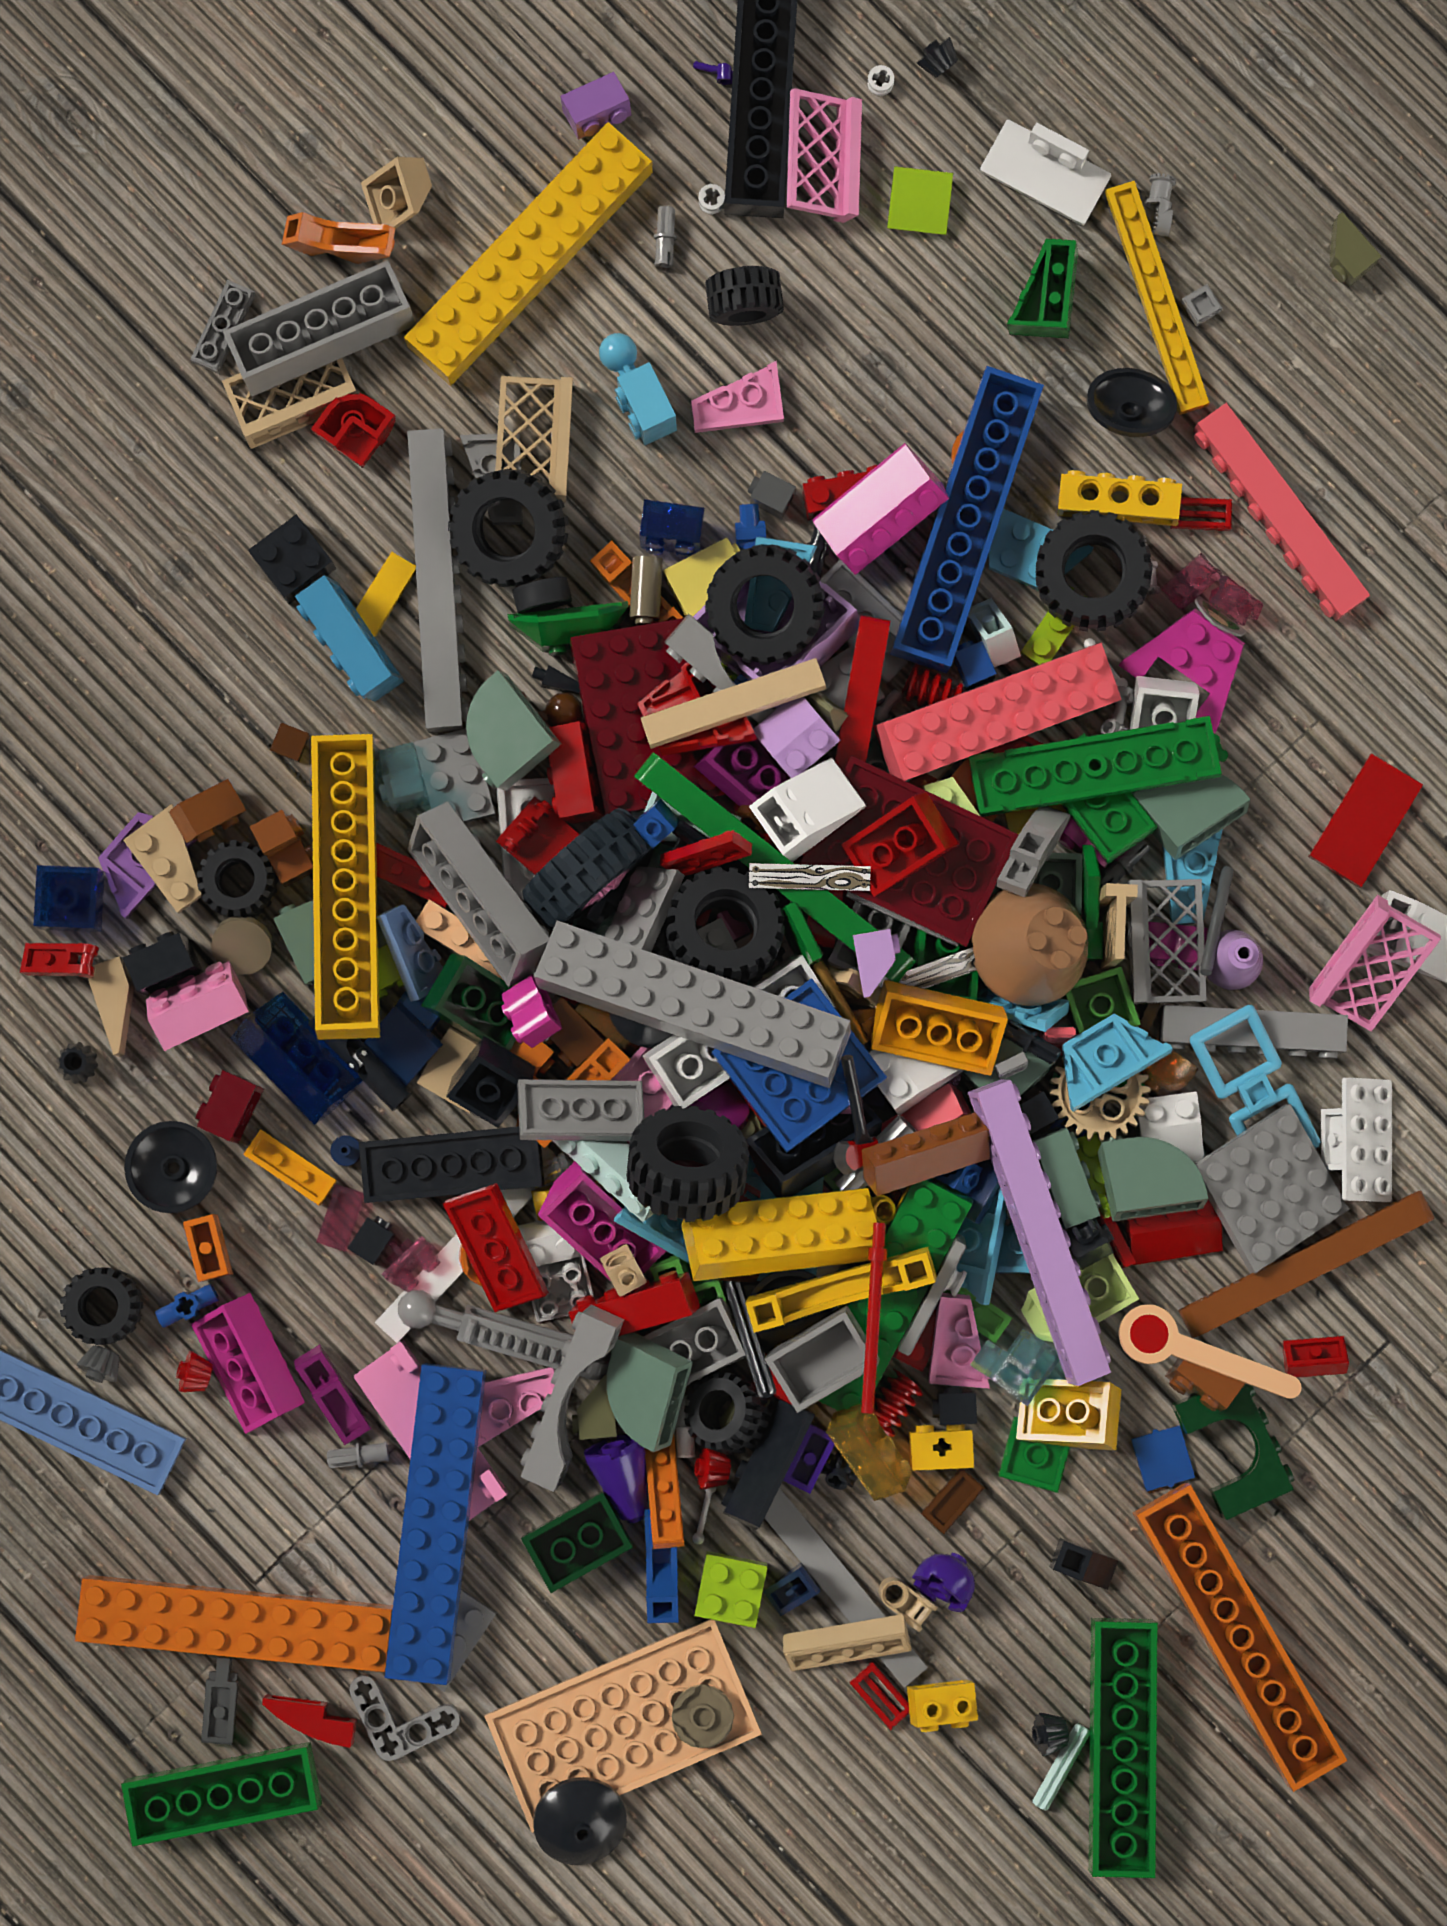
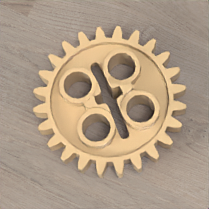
[1049,1057,1150,1142]

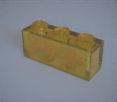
[826,1403,912,1501]

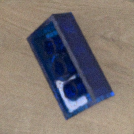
[230,991,363,1125]

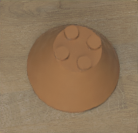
[971,883,1088,1006]

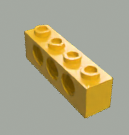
[1057,470,1182,526]

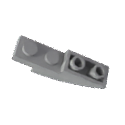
[996,806,1071,897]

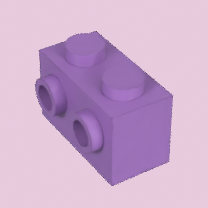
[560,72,631,140]

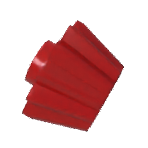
[176,1351,213,1392]
[694,1448,731,1490]

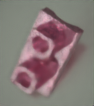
[1162,553,1222,610]
[1209,575,1263,626]
[381,1236,440,1293]

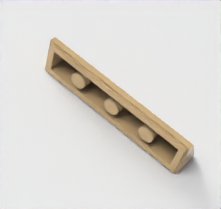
[783,1614,912,1671]

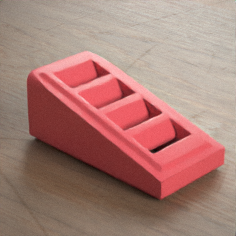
[1039,1027,1076,1056]

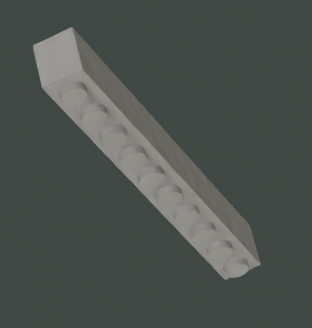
[407,428,469,733]

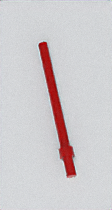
[861,1222,887,1414]

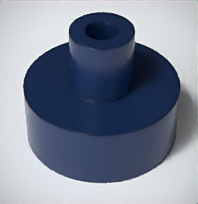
[330,1135,360,1166]

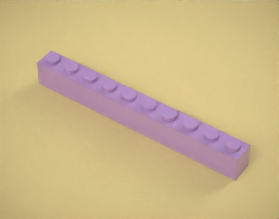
[968,1079,1111,1386]

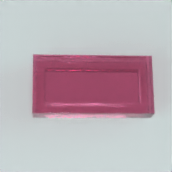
[316,1184,364,1252]

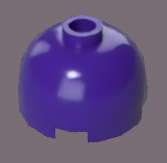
[912,1553,975,1612]

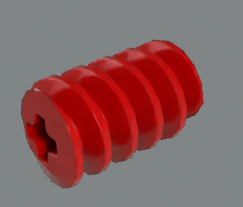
[902,664,969,707]
[859,1368,924,1437]

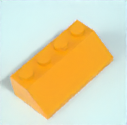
[871,980,1008,1076]

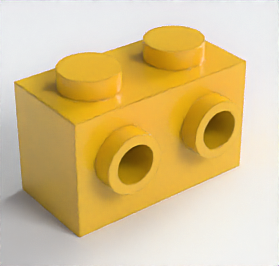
[907,1679,978,1732]

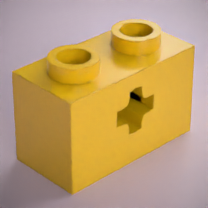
[909,1424,974,1471]

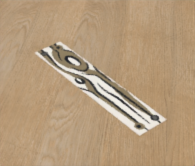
[749,863,871,891]
[899,947,976,989]

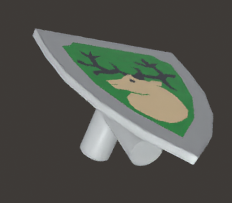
[1195,595,1247,637]

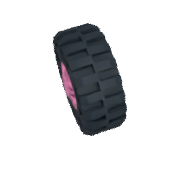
[522,808,655,931]

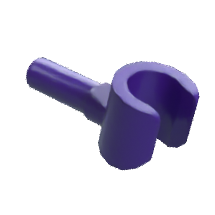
[693,61,733,85]

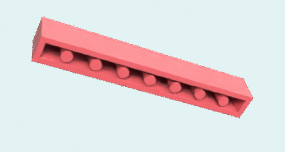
[1193,402,1370,621]

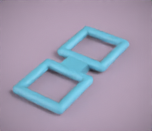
[1189,1005,1321,1148]

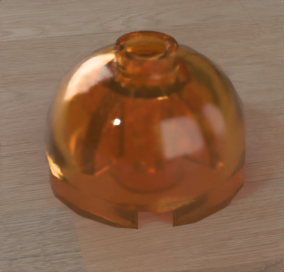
[1140,1037,1199,1093]

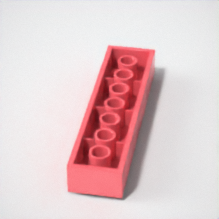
[873,642,1122,781]

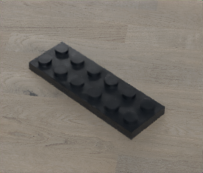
[359,1126,545,1203]

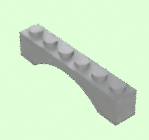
[665,613,776,723]
[520,1305,625,1492]

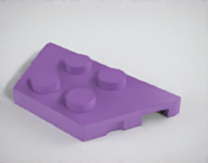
[98,812,197,919]

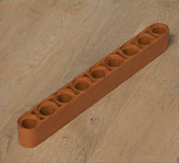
[1178,1190,1435,1338]

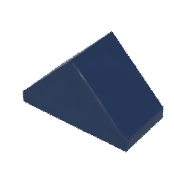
[763,1562,820,1616]

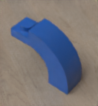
[645,1509,679,1623]

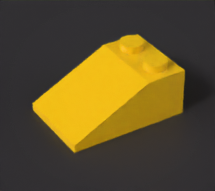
[1016,1378,1122,1450]

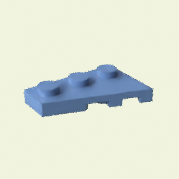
[376,904,443,1002]

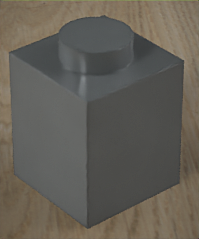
[748,470,796,520]

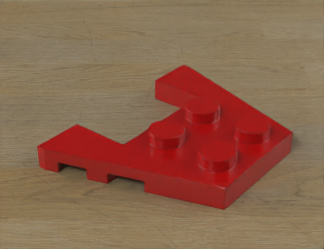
[637,662,757,756]

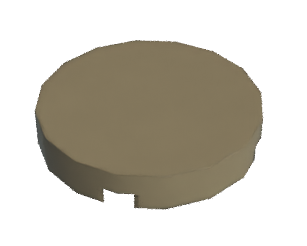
[211,916,273,975]
[672,1684,734,1748]

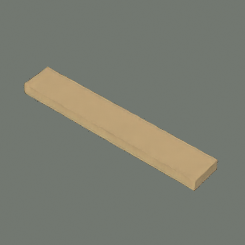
[641,658,827,749]

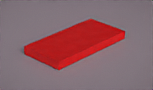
[1308,753,1423,888]
[443,1183,549,1312]

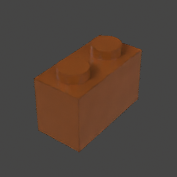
[169,779,246,843]

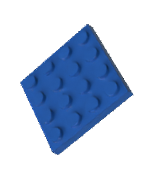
[711,978,887,1153]

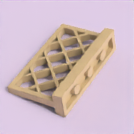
[222,358,357,449]
[495,376,573,502]
[1099,883,1138,970]

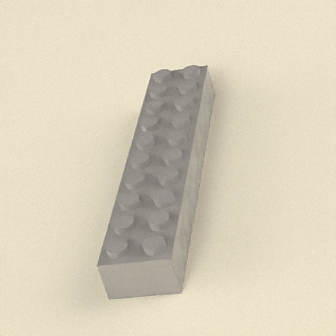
[534,921,851,1088]

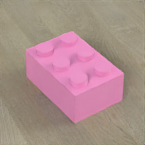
[146,961,249,1051]

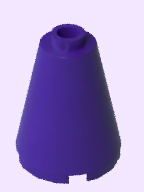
[584,1434,649,1523]

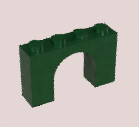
[1171,1383,1295,1520]

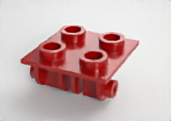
[496,796,580,875]

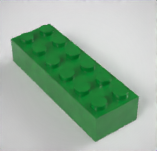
[121,1742,322,1847]

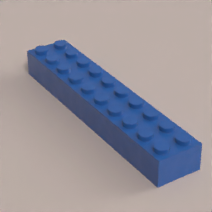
[890,366,1044,674]
[384,1363,487,1685]

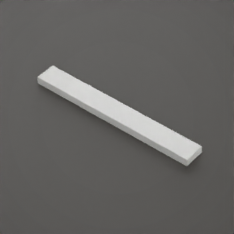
[375,1146,565,1343]

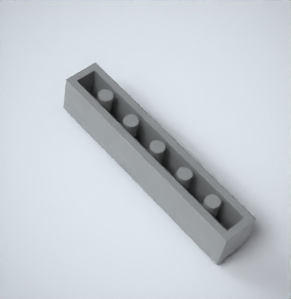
[1159,1005,1348,1059]

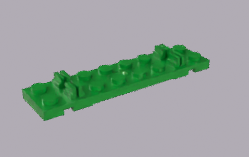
[968,716,1222,817]

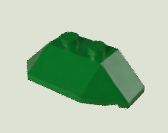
[507,601,629,656]

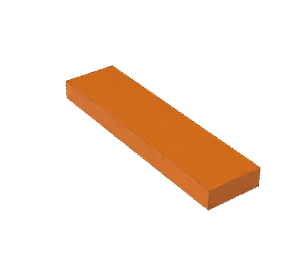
[645,1434,684,1549]

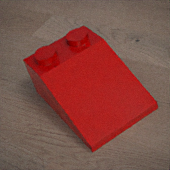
[841,792,959,897]

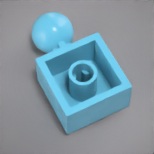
[599,333,677,446]

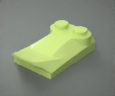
[1020,1253,1139,1343]

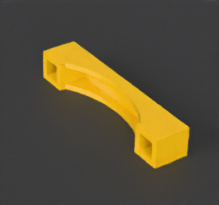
[745,1247,937,1333]

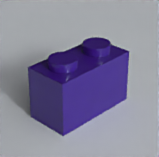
[783,1423,838,1494]

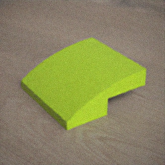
[887,166,953,235]

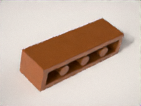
[862,1112,990,1196]

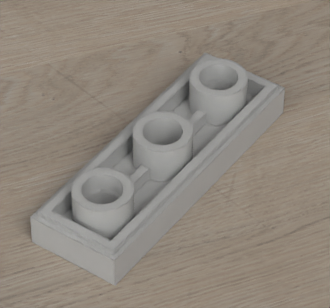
[190,280,256,374]

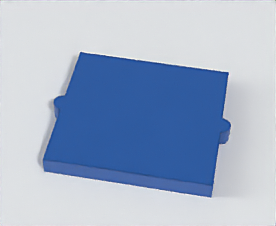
[1131,1425,1195,1491]

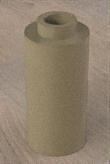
[630,556,663,625]

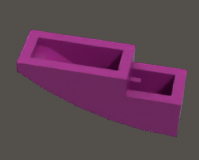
[294,1344,371,1445]

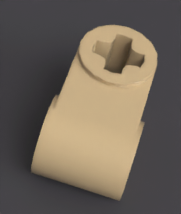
[878,1577,938,1632]

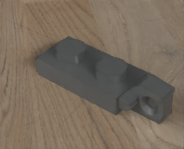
[201,1656,239,1745]

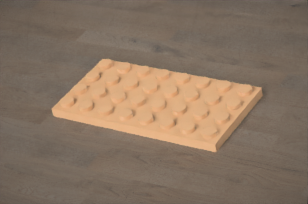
[484,1619,762,1833]

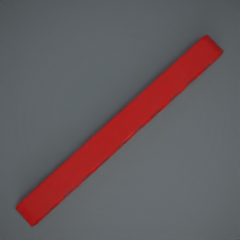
[807,615,891,949]

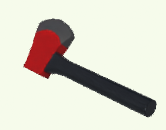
[833,1055,878,1175]

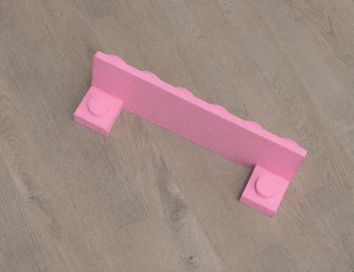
[354,1340,509,1521]

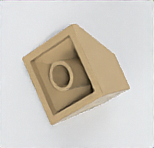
[361,157,432,228]

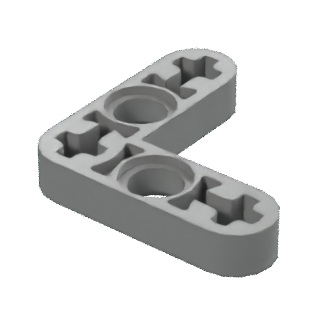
[349,1674,461,1761]

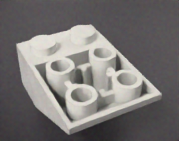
[749,757,867,862]
[1366,890,1447,983]
[518,1221,594,1323]

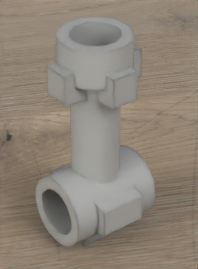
[1101,686,1134,734]

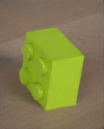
[694,1551,768,1628]

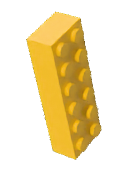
[681,1188,877,1281]

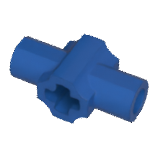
[735,504,766,550]
[155,1283,219,1328]

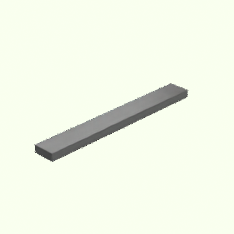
[765,1488,928,1688]

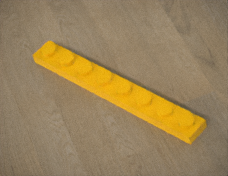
[1105,180,1209,415]

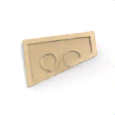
[123,804,203,914]

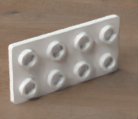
[980,120,1111,226]
[1321,1078,1392,1202]

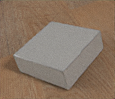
[1180,284,1223,326]
[995,1052,1028,1080]

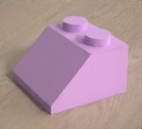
[753,697,841,778]
[853,929,901,998]

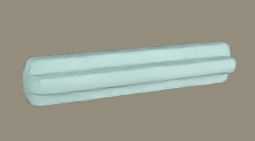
[1033,1723,1090,1811]

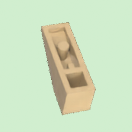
[88,956,134,1057]

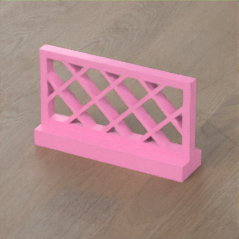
[787,88,862,223]
[1309,894,1441,1032]

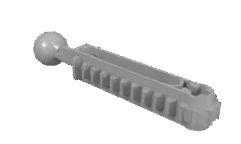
[398,1290,611,1380]

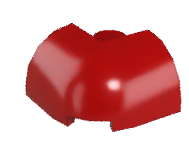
[311,393,396,468]

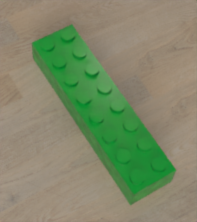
[819,1178,973,1421]
[1088,1618,1158,1878]

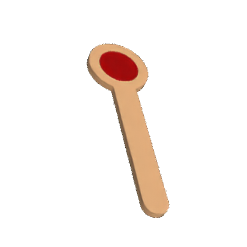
[1119,1304,1301,1399]

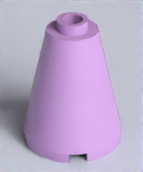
[1207,930,1263,990]

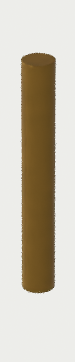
[812,960,869,1045]

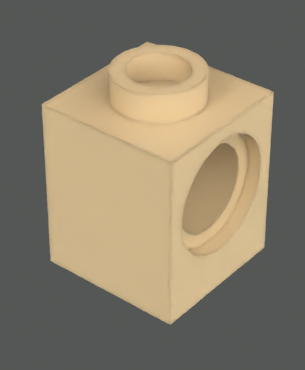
[599,1244,647,1297]

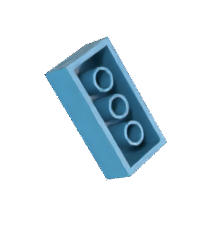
[295,575,404,702]

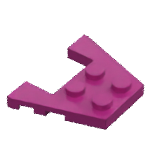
[1118,608,1245,734]

